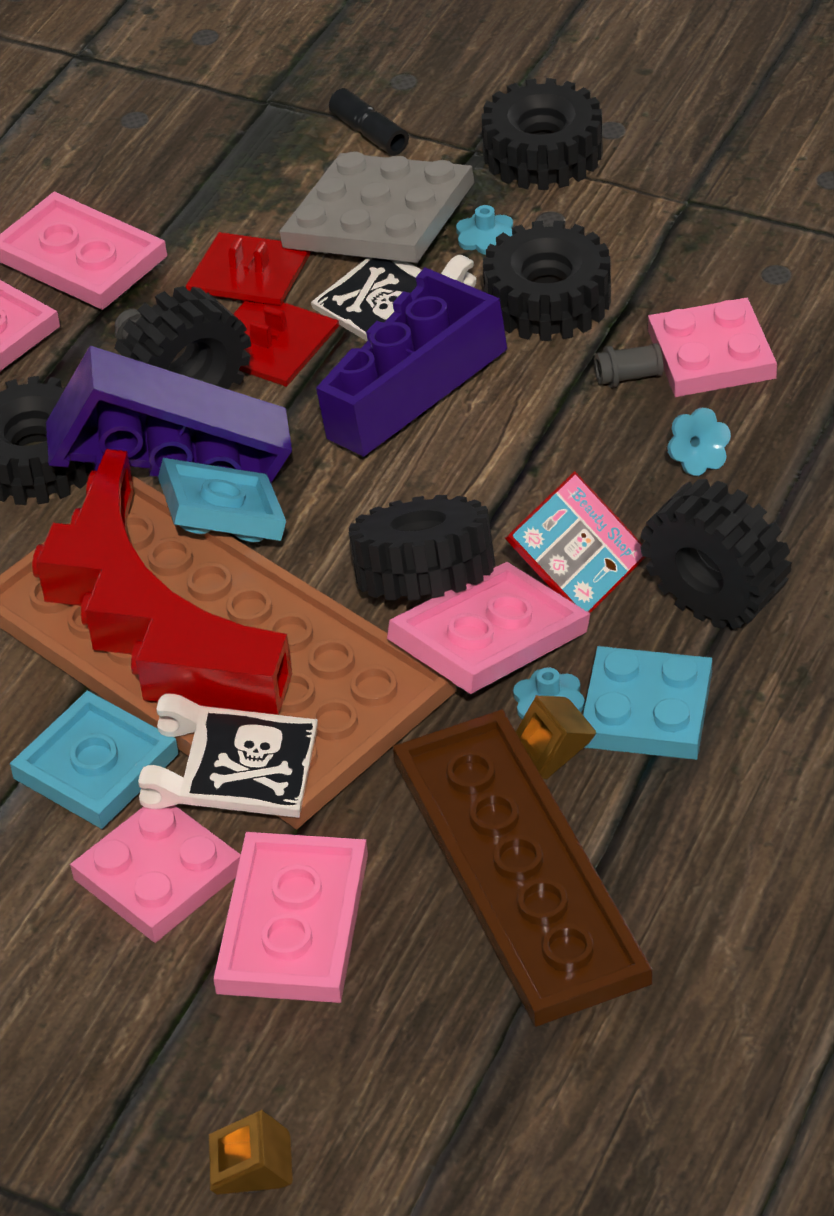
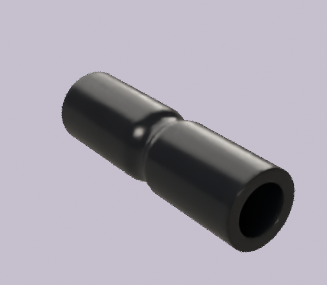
[329,88,409,156]

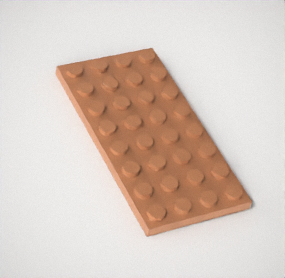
[0,476,457,829]

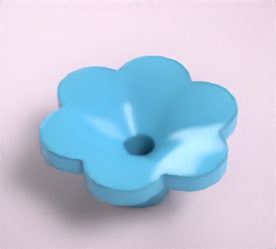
[456,205,513,255]
[667,408,731,476]
[513,667,585,719]

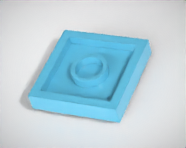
[158,458,286,542]
[583,646,713,760]
[10,690,179,829]

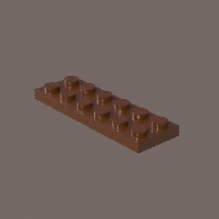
[393,709,652,1027]

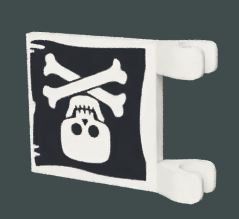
[311,255,477,341]
[138,693,318,818]

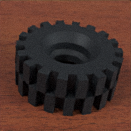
[482,78,603,190]
[483,220,611,341]
[114,286,251,389]
[0,376,95,505]
[640,479,792,629]
[348,495,495,601]

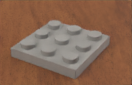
[279,152,474,263]

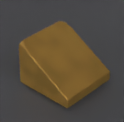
[516,695,596,779]
[209,1110,293,1195]

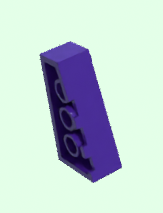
[316,267,508,456]
[46,346,292,483]

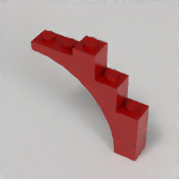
[32,449,292,715]

